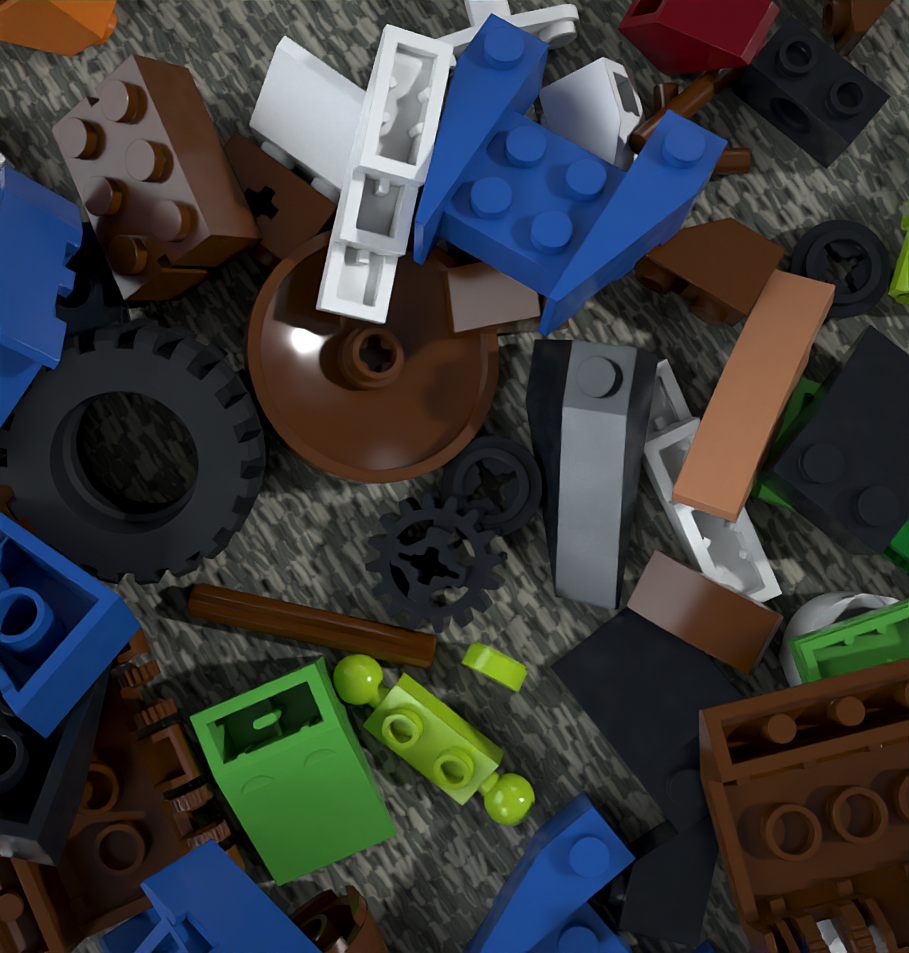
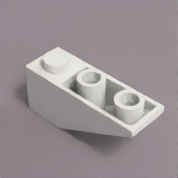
[539,57,646,172]

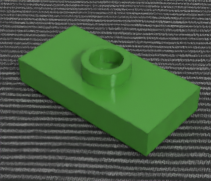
[787,598,909,684]

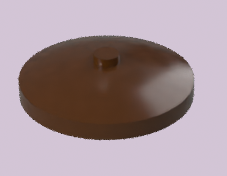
[243,230,500,484]

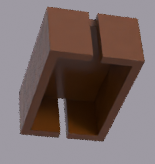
[51,54,264,301]

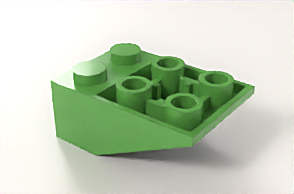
[190,656,397,887]

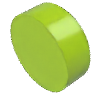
[461,641,528,692]

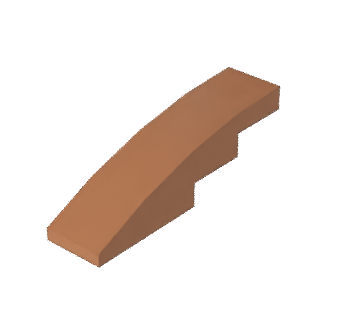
[672,269,836,523]

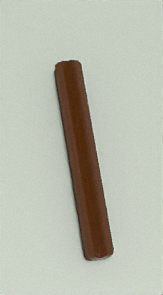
[187,583,437,669]

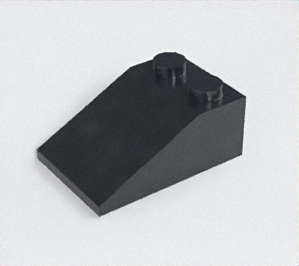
[757,325,909,555]
[550,606,744,835]
[0,662,112,867]

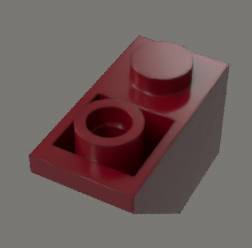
[617,0,780,76]

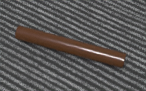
[628,66,748,155]

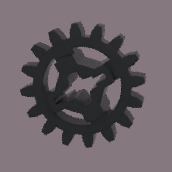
[365,491,508,633]

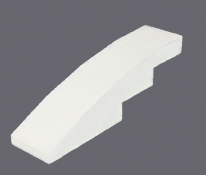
[316,24,454,324]
[642,359,782,603]

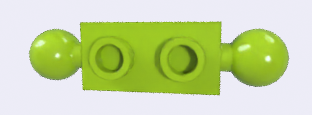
[332,654,535,826]

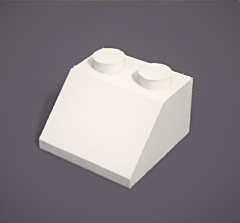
[249,36,366,206]

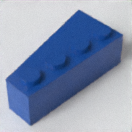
[0,512,141,739]

